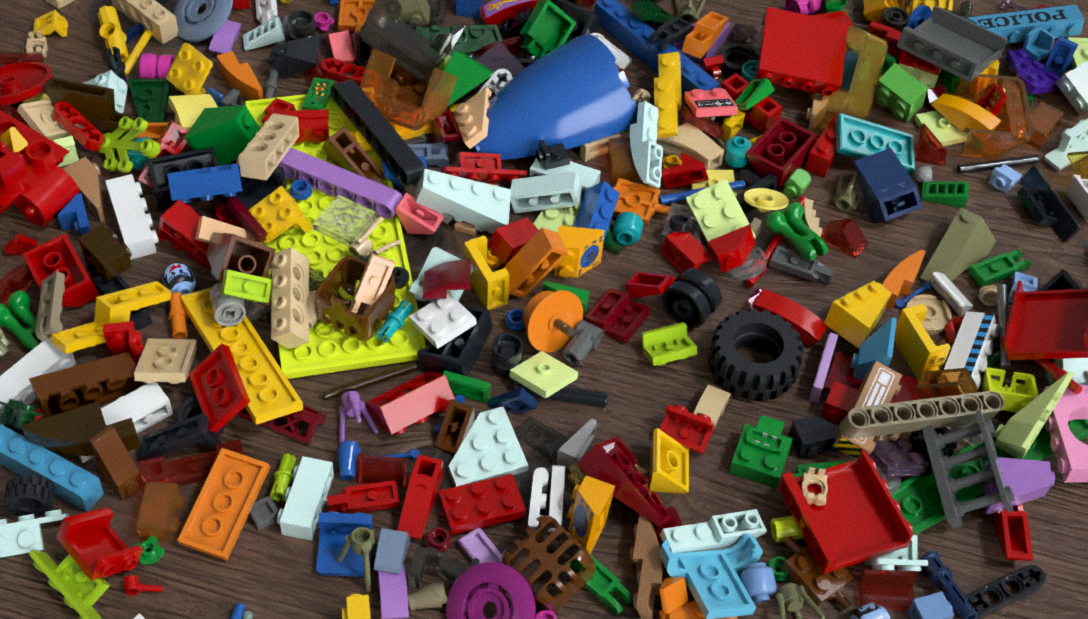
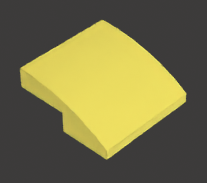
[168,94,217,130]

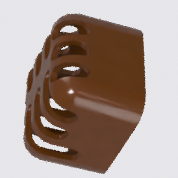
[316,256,396,341]
[502,515,596,611]

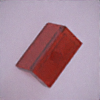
[858,570,917,610]

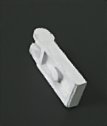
[527,467,549,535]

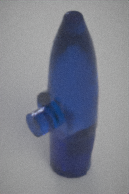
[125,23,144,44]

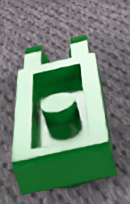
[968,249,1032,287]
[564,554,633,615]

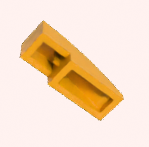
[931,94,1001,141]

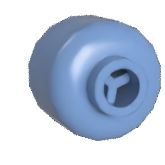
[740,562,777,603]

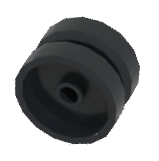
[661,268,722,329]

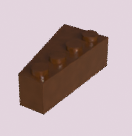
[29,352,143,418]

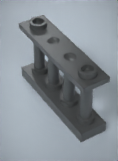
[922,410,1015,529]

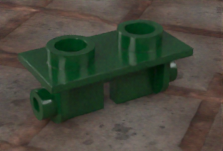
[0,399,43,430]

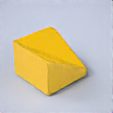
[0,127,28,152]

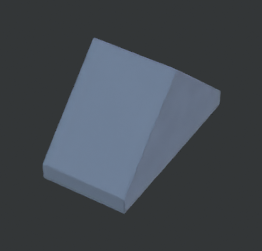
[374,528,411,574]

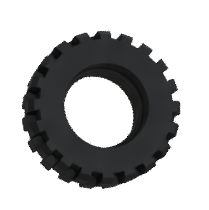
[708,309,804,401]

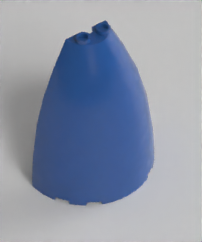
[463,34,638,160]

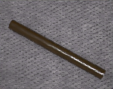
[322,361,417,401]

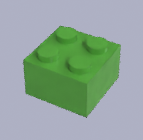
[875,63,928,123]

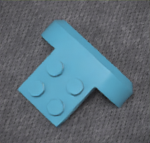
[660,533,763,619]

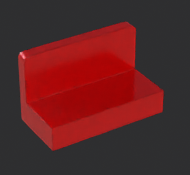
[660,232,713,273]

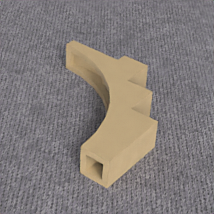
[580,121,724,170]

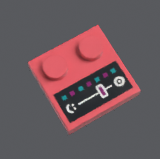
[684,88,738,117]

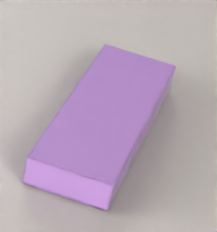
[809,332,838,403]

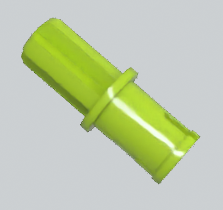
[270,453,296,502]

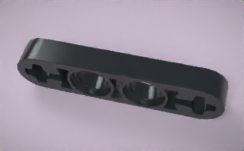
[956,565,1046,619]

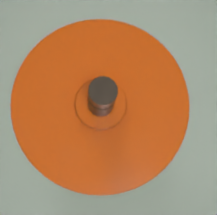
[523,290,583,353]

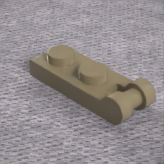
[35,271,65,341]

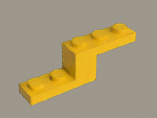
[654,52,682,139]
[51,281,171,354]

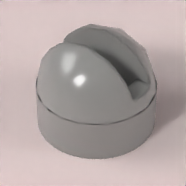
[915,166,932,183]

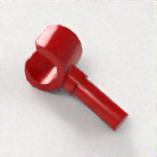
[124,575,163,596]

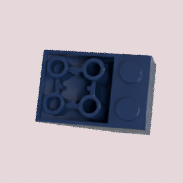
[853,148,923,224]

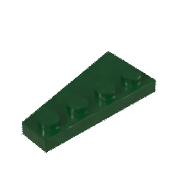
[416,25,503,66]

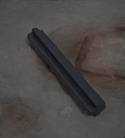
[512,381,608,407]

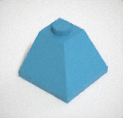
[850,317,897,380]

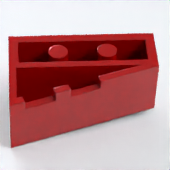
[157,200,212,270]

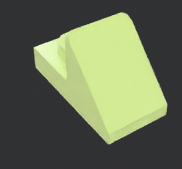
[52,136,79,167]

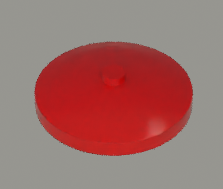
[0,62,53,106]

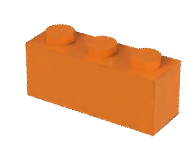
[503,228,568,298]

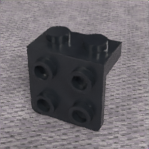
[236,166,287,210]

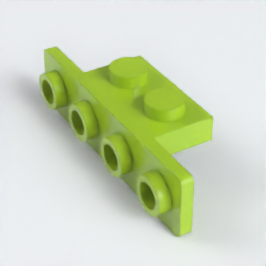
[29,549,110,619]

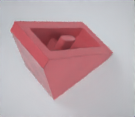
[324,30,356,63]
[395,193,444,235]

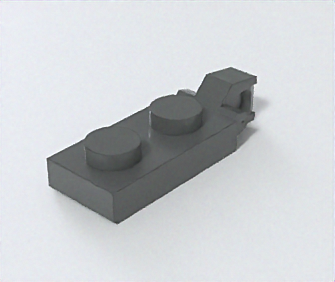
[768,245,834,285]

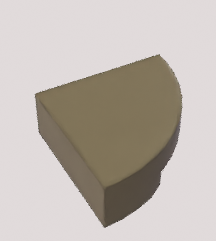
[750,217,766,237]

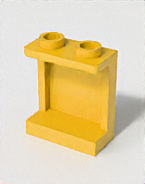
[464,236,509,310]
[894,303,951,380]

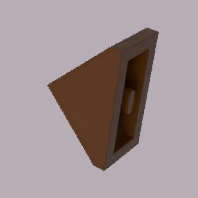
[435,399,475,454]

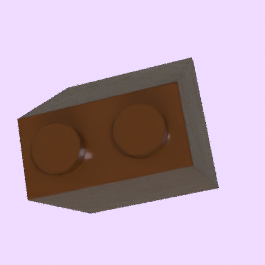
[206,232,276,281]

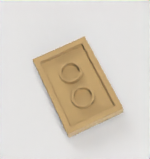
[17,99,83,140]
[134,338,197,384]

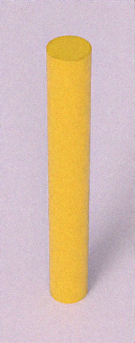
[124,30,152,77]

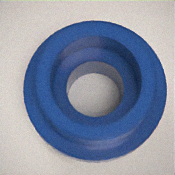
[290,179,312,200]
[505,309,525,331]

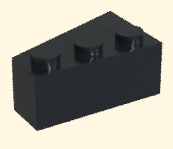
[417,305,493,377]

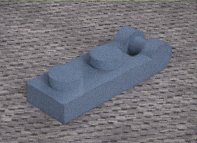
[407,143,449,168]

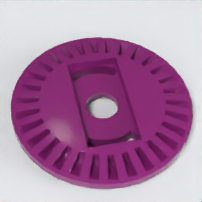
[446,562,536,619]

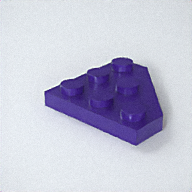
[1005,49,1060,94]

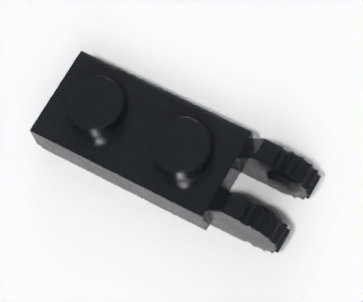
[649,16,694,51]

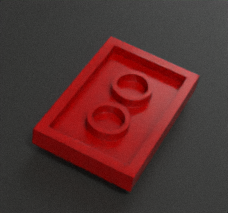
[188,343,250,433]
[438,474,526,535]

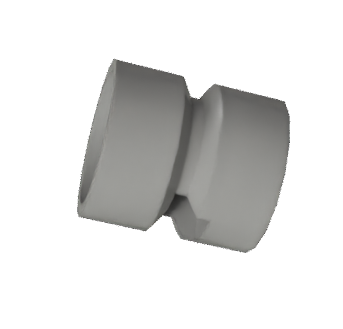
[209,281,246,326]

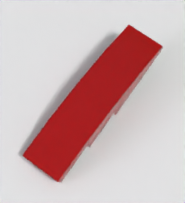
[867,21,940,75]

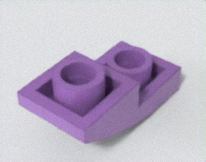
[208,20,242,55]
[377,565,409,619]

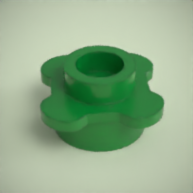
[134,536,165,565]

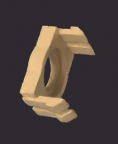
[26,31,48,60]
[801,467,828,506]

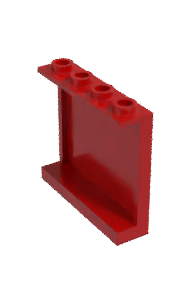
[754,7,848,97]
[1001,281,1088,360]
[778,449,913,574]

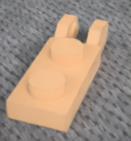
[349,253,395,315]

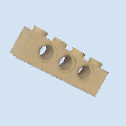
[112,0,178,44]
[237,113,299,180]
[271,247,309,349]

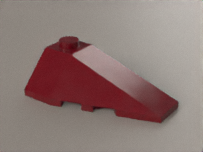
[577,436,673,527]

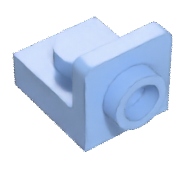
[988,164,1022,194]
[1008,272,1038,303]

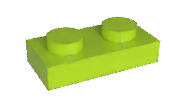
[220,270,273,303]

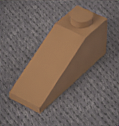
[62,157,105,223]

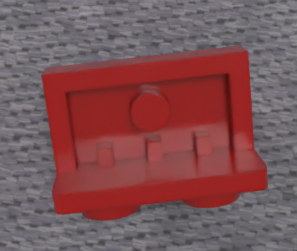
[660,404,714,455]

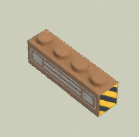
[833,361,902,459]

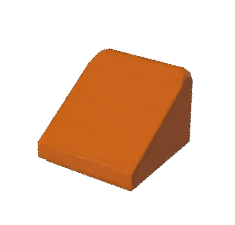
[659,577,688,614]

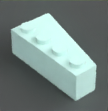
[416,169,511,234]

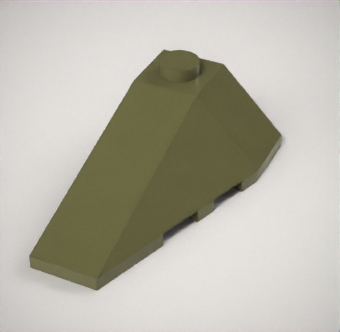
[919,207,996,288]

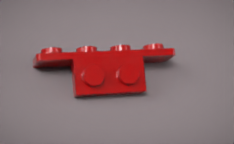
[440,152,527,185]

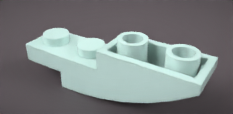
[630,101,663,188]
[660,509,767,553]

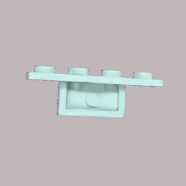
[1044,118,1088,171]
[0,509,69,558]

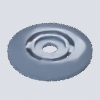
[173,0,233,42]

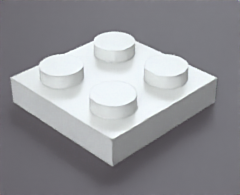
[409,292,477,349]

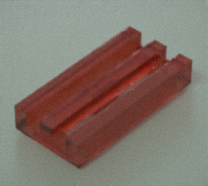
[682,107,724,139]

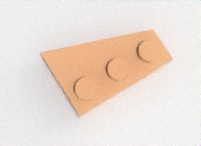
[453,86,492,149]

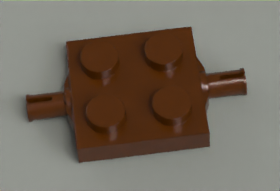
[782,535,855,611]

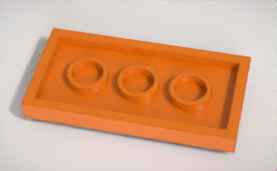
[177,448,270,561]

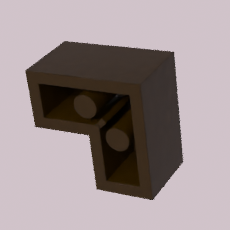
[78,224,132,280]

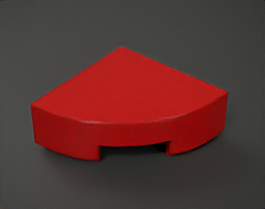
[4,233,38,255]

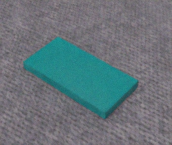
[836,113,915,174]

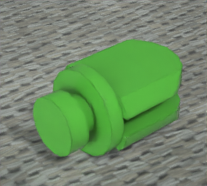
[783,169,811,199]

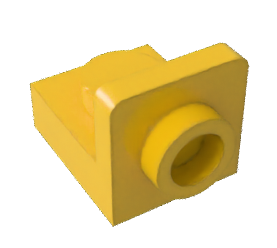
[33,10,68,38]
[722,110,745,141]

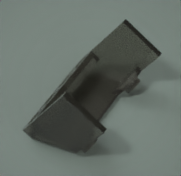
[360,0,466,81]

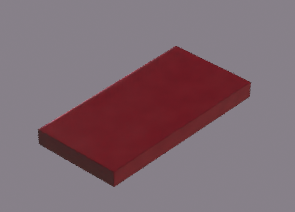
[823,351,929,403]

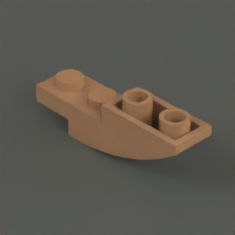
[630,514,666,619]

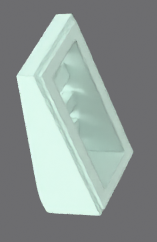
[243,17,285,51]

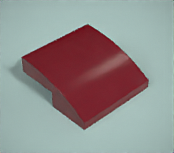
[423,259,471,299]
[584,288,651,343]

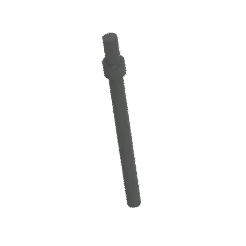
[264,15,288,99]

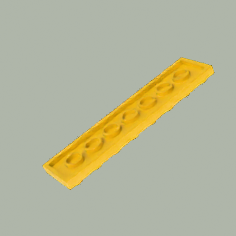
[180,288,303,425]

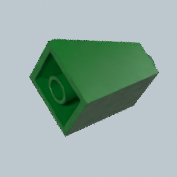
[430,50,495,107]
[184,105,261,166]

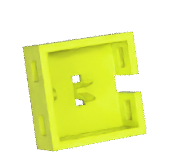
[981,367,1039,413]

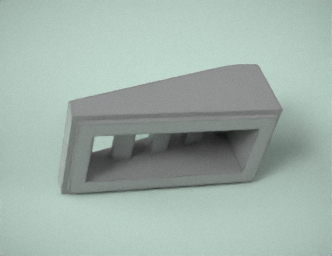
[557,419,597,471]

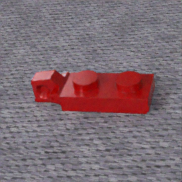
[326,480,400,514]

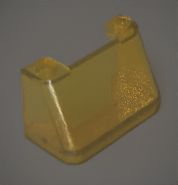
[826,26,888,119]

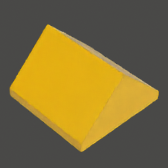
[649,428,689,494]

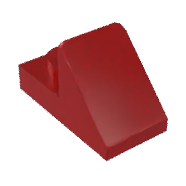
[661,153,709,190]

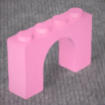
[1043,385,1088,483]

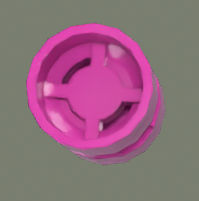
[785,0,822,15]
[140,53,175,79]

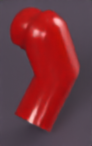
[944,316,964,348]

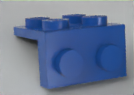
[316,511,373,577]

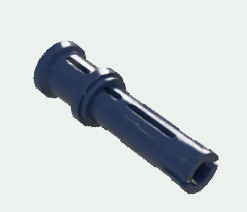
[919,551,979,619]

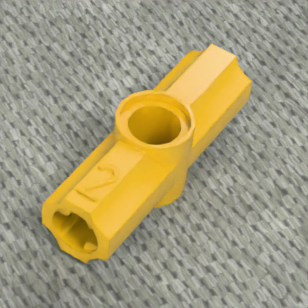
[97,6,129,63]

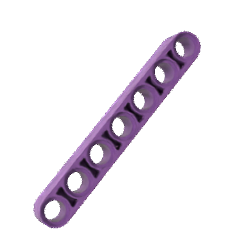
[278,148,403,219]

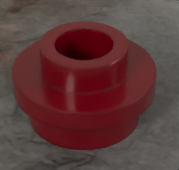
[426,527,452,553]

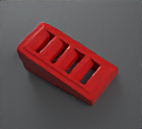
[976,82,1009,116]
[625,271,674,298]

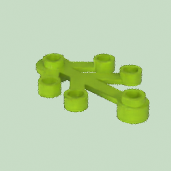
[98,116,160,174]

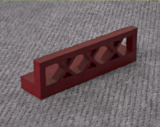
[236,405,327,444]

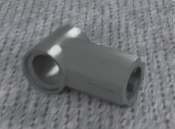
[562,320,604,366]

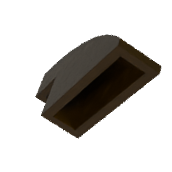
[42,77,136,139]
[21,402,141,456]

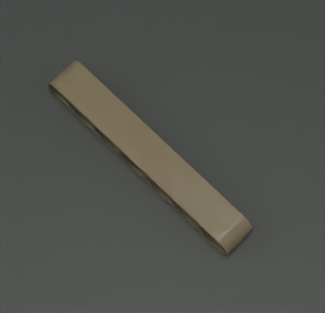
[839,391,1005,439]

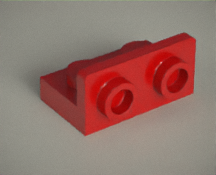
[103,321,145,366]

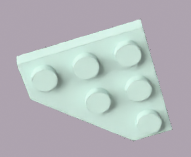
[449,406,528,487]

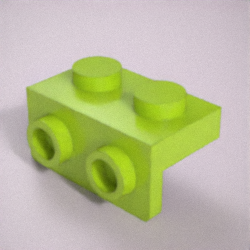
[641,322,697,366]

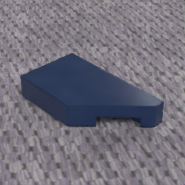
[488,388,538,414]

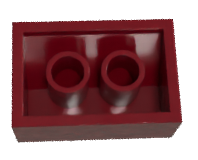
[746,116,817,189]

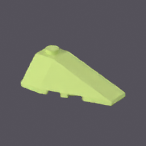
[994,371,1074,459]

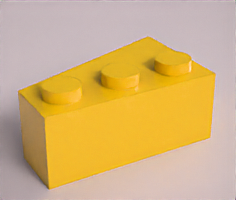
[824,281,892,349]

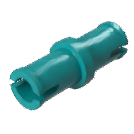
[376,300,414,343]

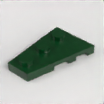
[629,0,675,25]
[127,78,171,123]

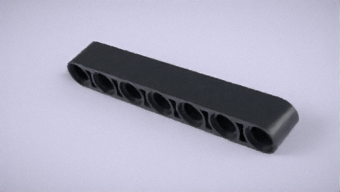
[330,79,426,187]

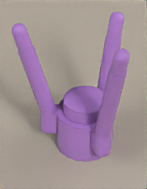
[338,391,378,443]

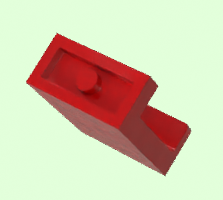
[56,507,143,581]

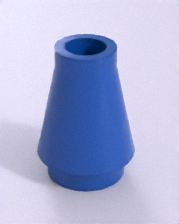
[336,441,361,480]

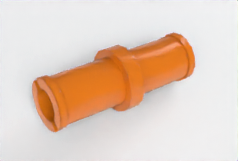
[168,292,188,339]

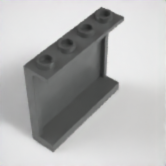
[897,5,1008,82]

